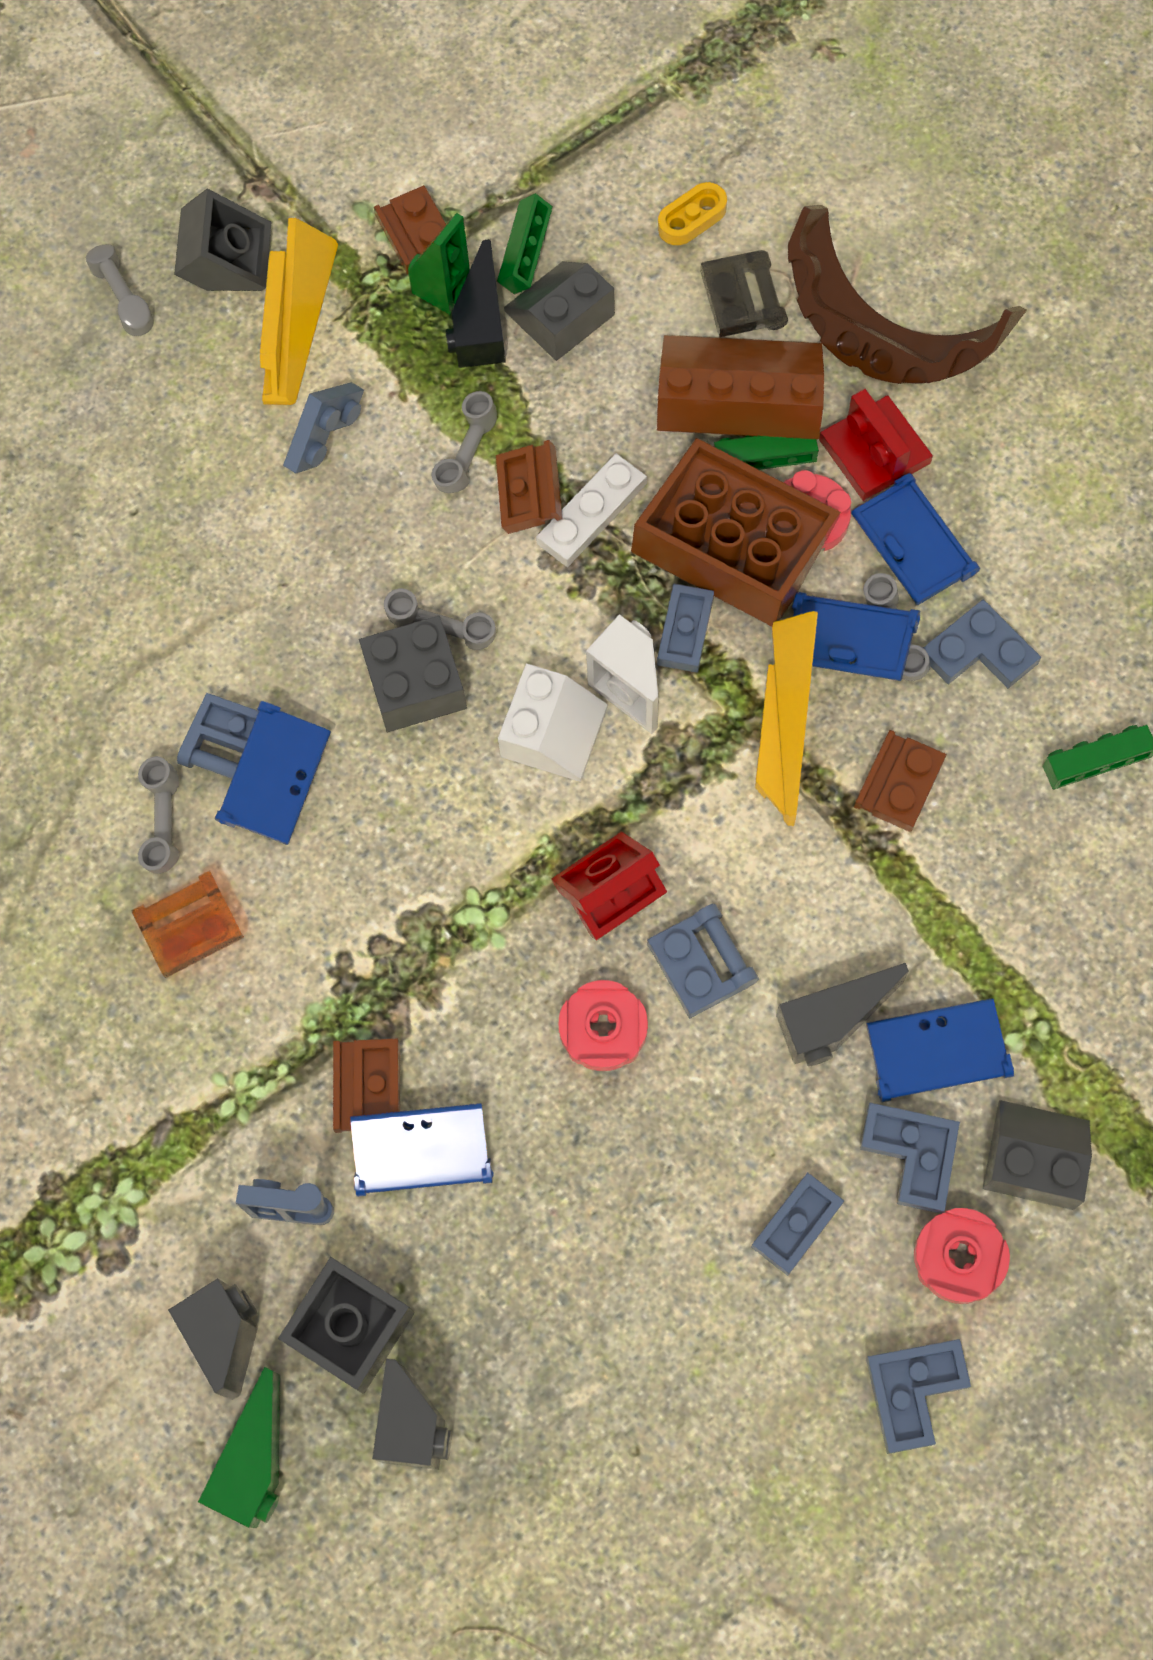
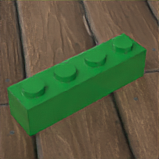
[497,193,553,295]
[714,436,819,470]
[1042,725,1153,790]

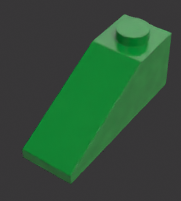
[408,213,470,315]
[198,1367,280,1528]

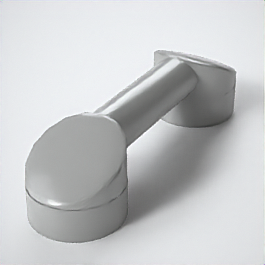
[85,244,154,336]
[431,391,497,493]
[863,573,930,681]
[384,588,496,650]
[138,756,179,874]

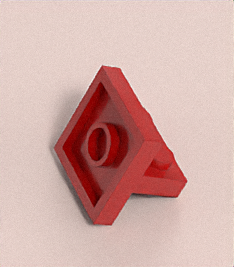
[819,389,933,501]
[551,831,667,941]

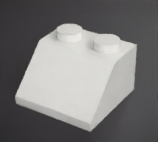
[586,614,658,734]
[498,663,608,782]

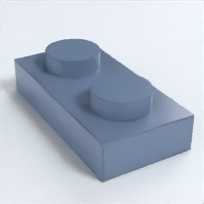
[657,584,714,673]
[751,1172,844,1276]

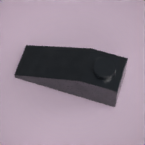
[446,239,506,368]

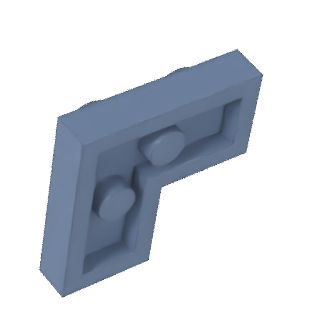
[283,382,364,474]
[923,599,1041,689]
[860,1103,960,1214]
[866,1339,971,1454]

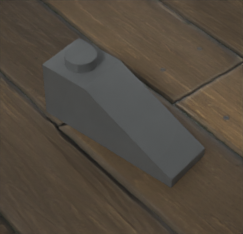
[776,963,909,1066]

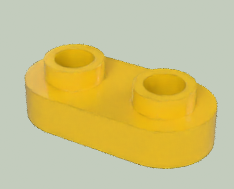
[658,182,727,245]

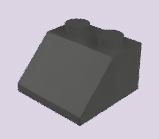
[174,188,272,291]
[504,261,615,361]
[983,1100,1092,1210]
[168,1278,257,1400]
[372,1359,452,1470]

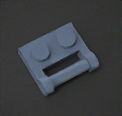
[177,693,259,779]
[647,904,759,1019]
[236,1179,334,1225]

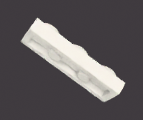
[536,453,647,568]

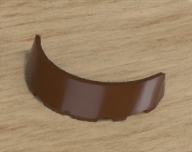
[788,205,1027,384]

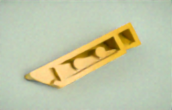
[260,218,338,405]
[755,611,818,826]

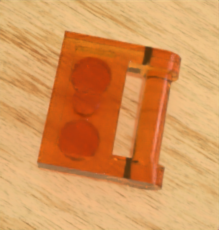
[131,870,244,978]

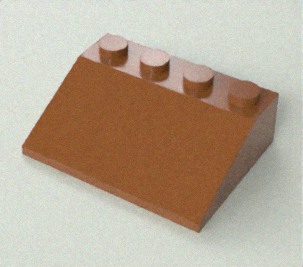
[657,335,824,439]
[631,438,841,627]

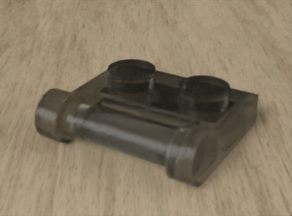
[700,250,788,338]

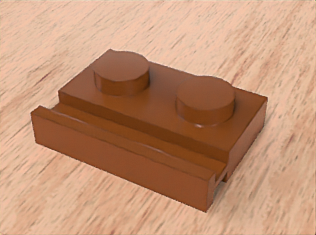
[374,185,446,274]
[496,440,562,534]
[854,730,947,832]
[333,1038,400,1133]

